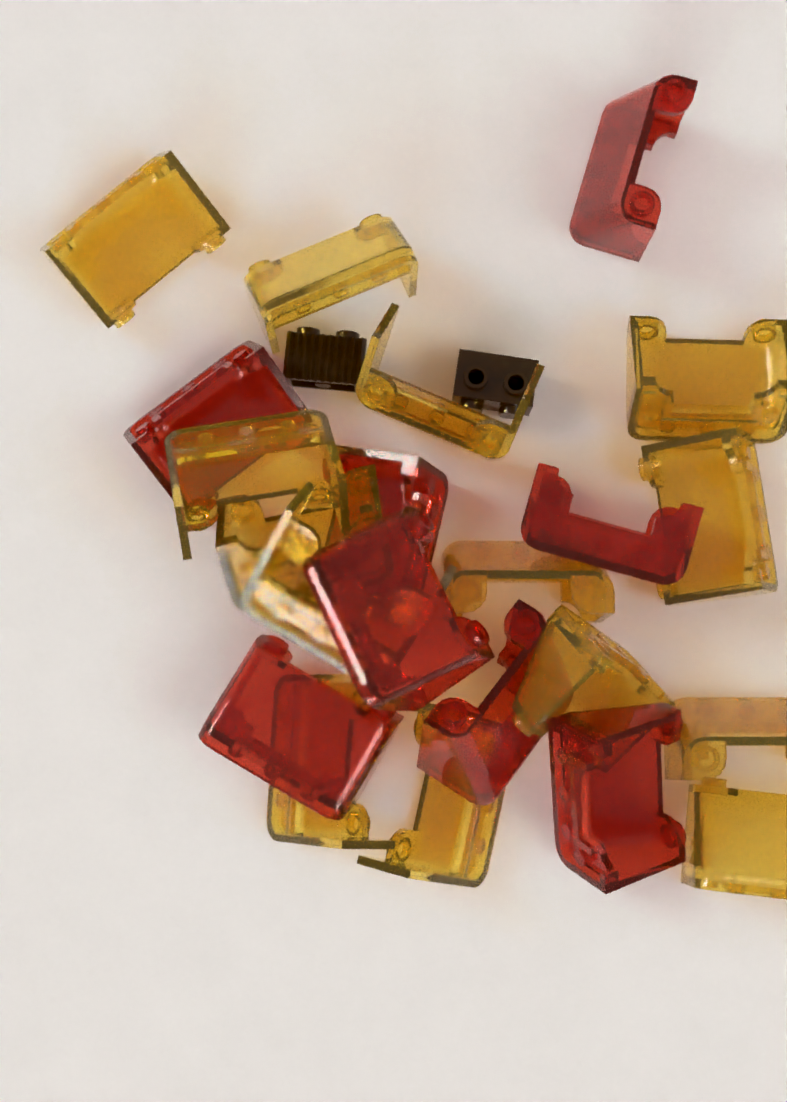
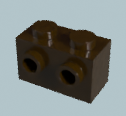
[451,349,539,419]

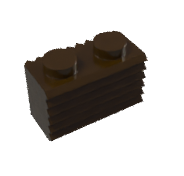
[282,327,367,393]

